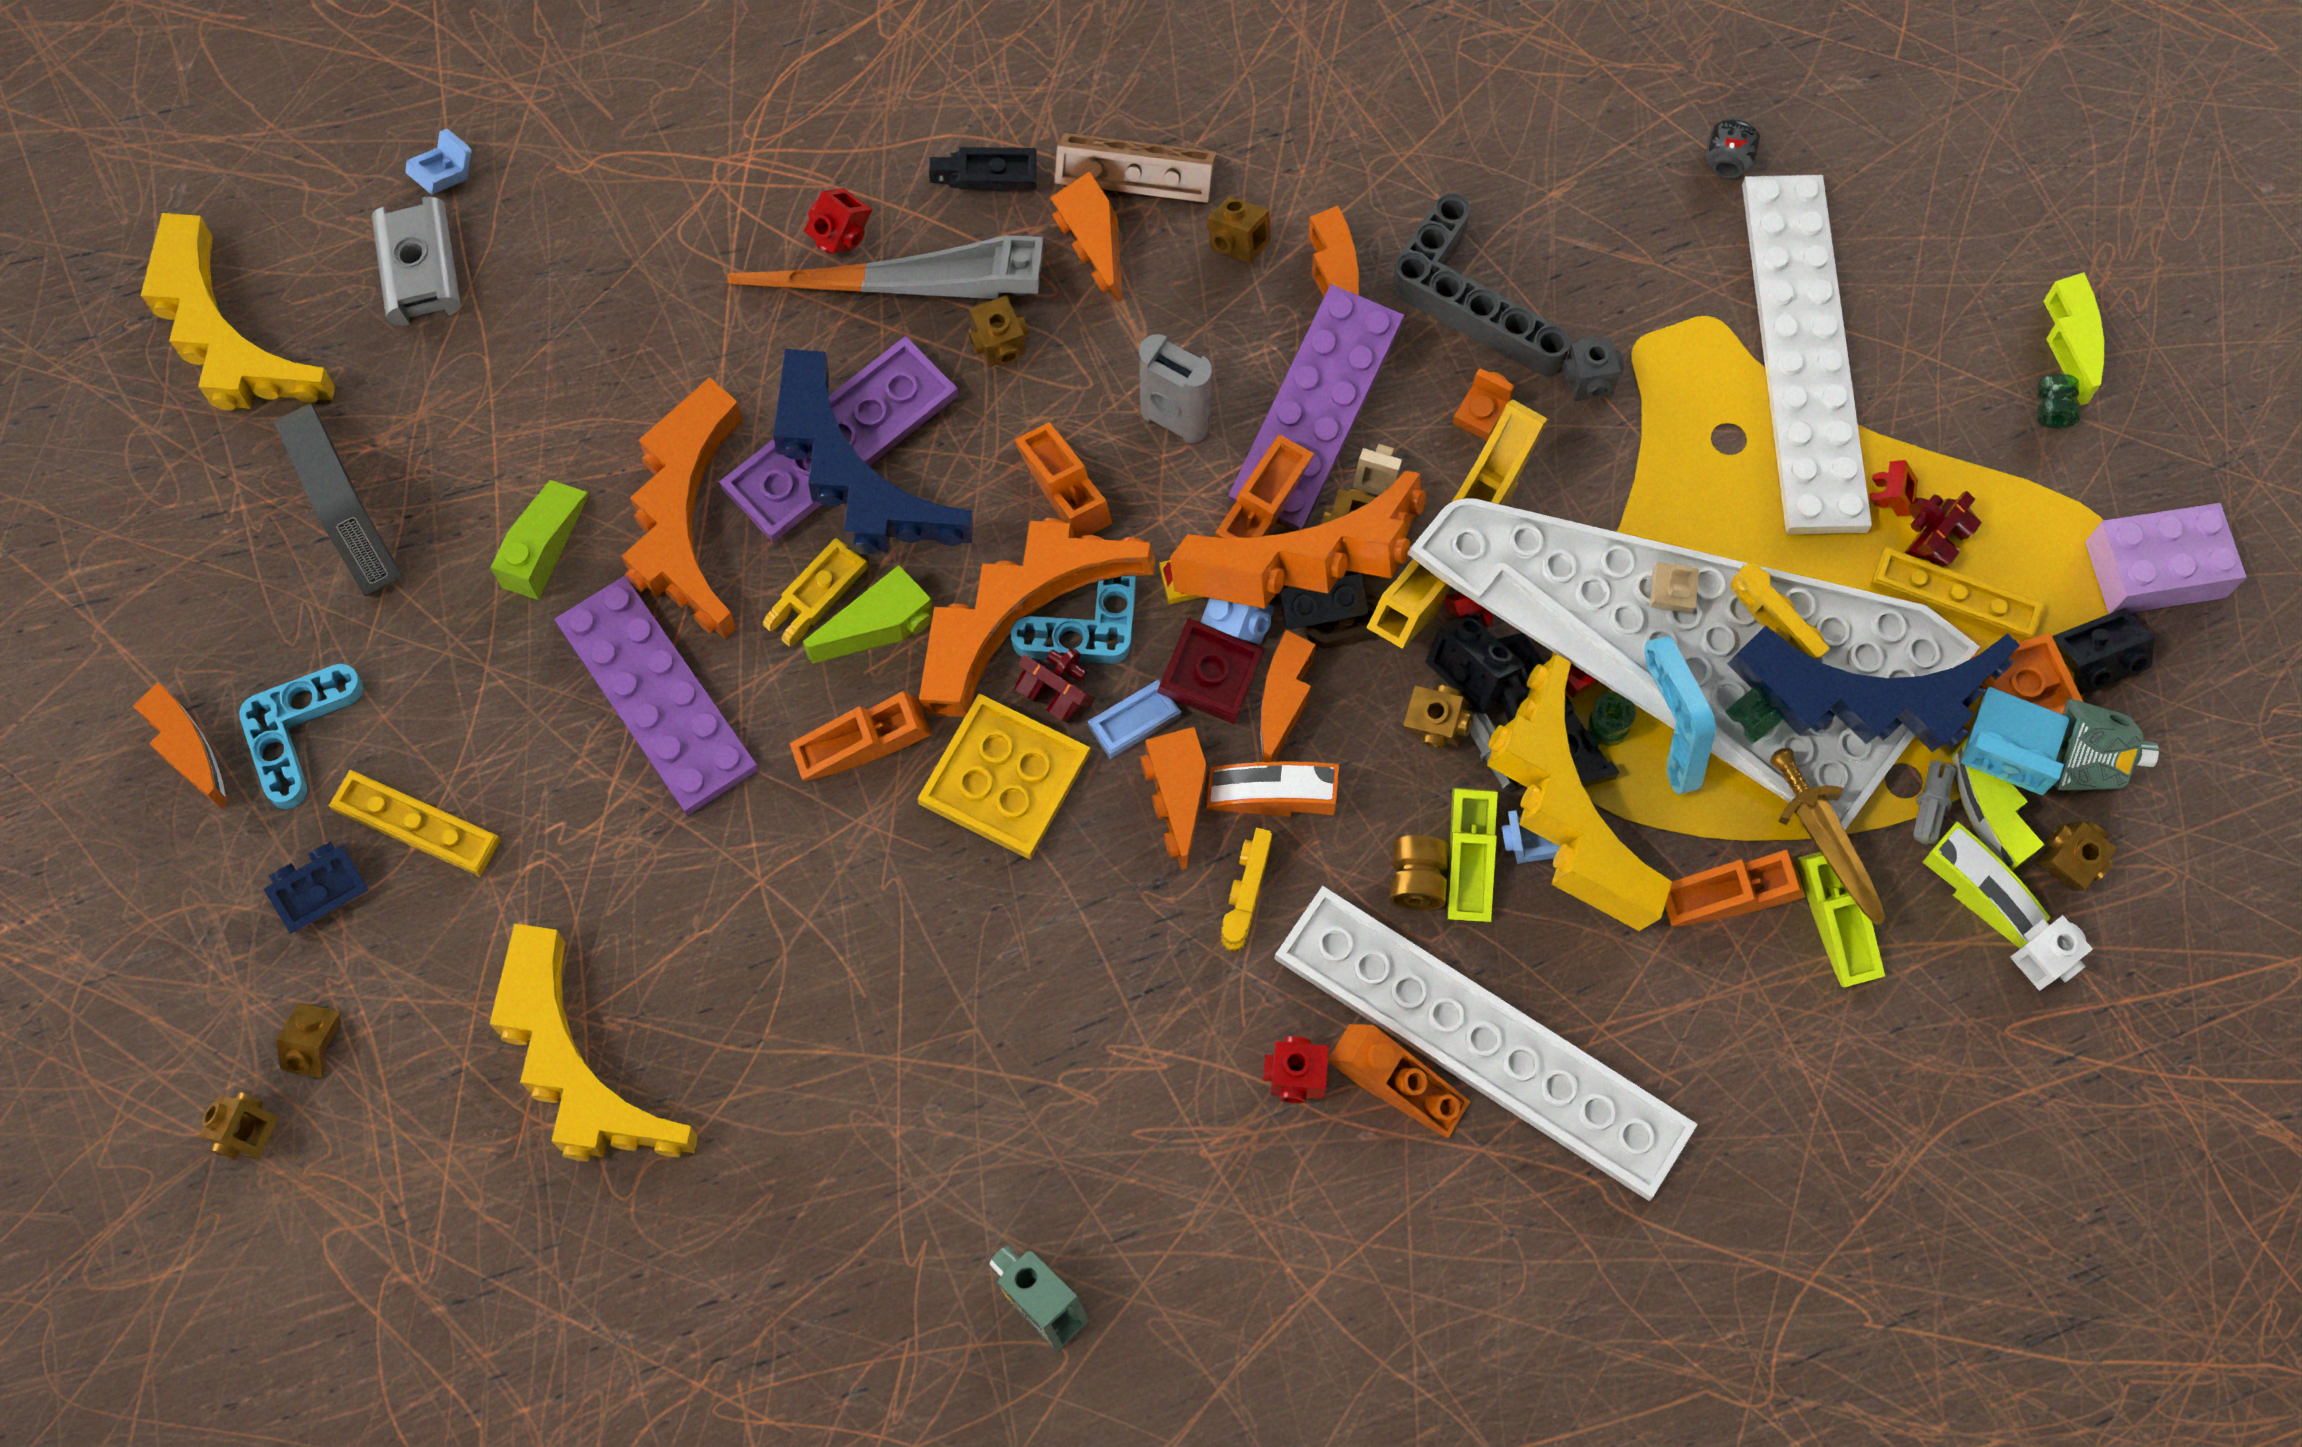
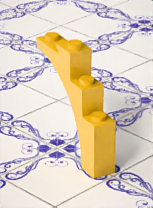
[141,213,335,411]
[1366,399,1548,649]
[1487,654,1672,931]
[489,923,698,1161]

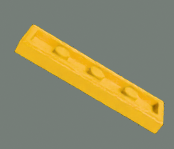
[1870,546,2045,641]
[329,770,501,877]

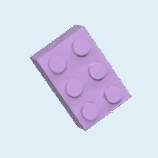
[2085,503,2247,614]

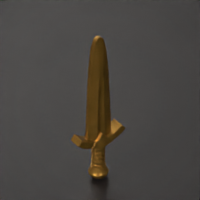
[1770,748,1885,925]

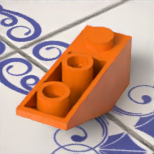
[1050,172,1123,302]
[1140,727,1206,870]
[1328,1024,1471,1138]

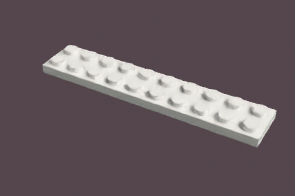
[1742,175,1872,535]
[1275,886,1698,1201]

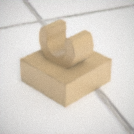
[1353,444,1402,495]
[1650,562,1699,614]

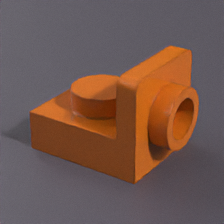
[1452,368,1514,441]

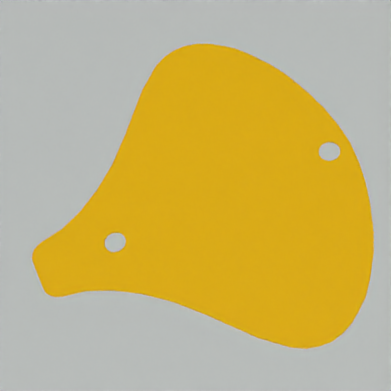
[1551,316,2108,841]

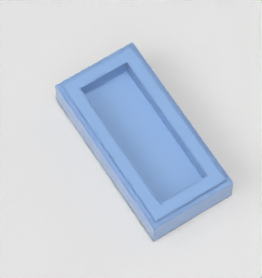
[1088,679,1181,759]

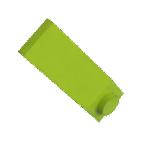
[490,480,589,600]
[803,565,934,663]

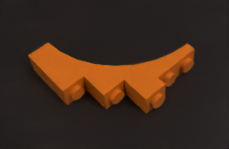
[621,377,743,639]
[1170,471,1426,609]
[919,518,1156,718]

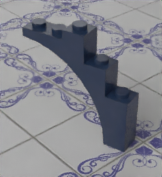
[773,349,974,555]
[1727,625,2020,752]

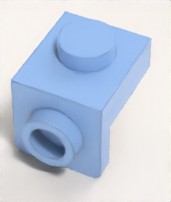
[405,129,472,195]
[1200,598,1274,645]
[1502,810,1560,864]

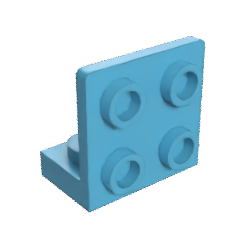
[1960,687,2069,795]

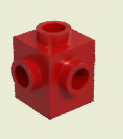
[803,188,873,254]
[1263,1036,1329,1104]

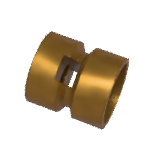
[1389,835,1449,911]

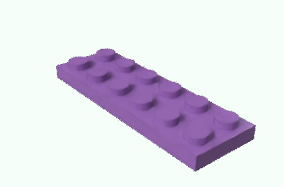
[1228,284,1404,530]
[719,336,959,543]
[554,575,759,816]

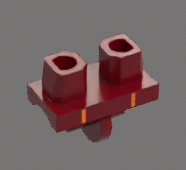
[1905,491,1982,567]
[1014,648,1095,723]

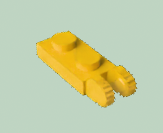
[762,538,868,647]
[1730,562,1830,661]
[1221,828,1272,953]

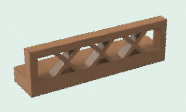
[1054,133,1217,203]

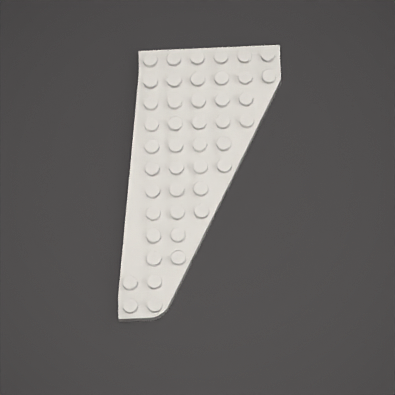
[1407,498,1980,831]

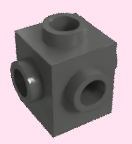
[1562,337,1624,401]

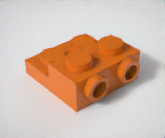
[1971,633,2083,715]

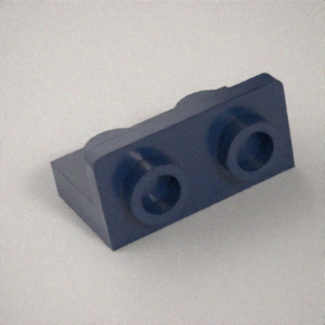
[263,841,369,934]

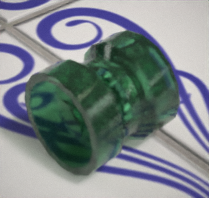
[2037,374,2080,429]
[1725,685,1786,744]
[1587,692,1636,746]

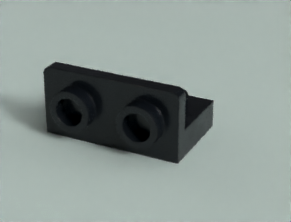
[1275,570,1368,630]
[2052,608,2155,695]
[1425,614,1524,714]

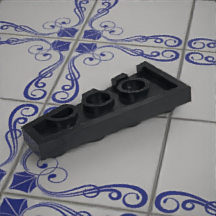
[1497,633,1620,787]

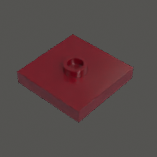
[1157,618,1265,724]

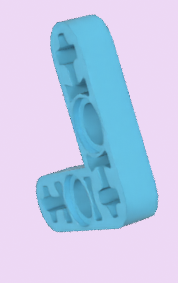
[1010,576,1137,664]
[1644,636,1716,795]
[239,664,363,810]

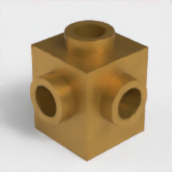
[1207,197,1271,263]
[968,295,1029,367]
[1403,685,1473,749]
[2037,821,2117,890]
[199,1092,279,1161]

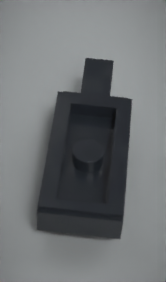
[929,147,1037,190]

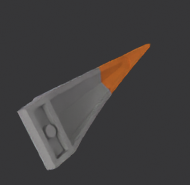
[727,235,1044,299]

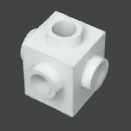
[2010,915,2093,991]

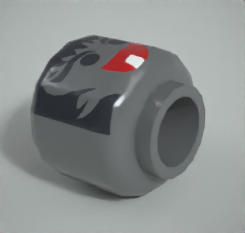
[1705,117,1760,179]

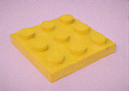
[917,693,1091,860]

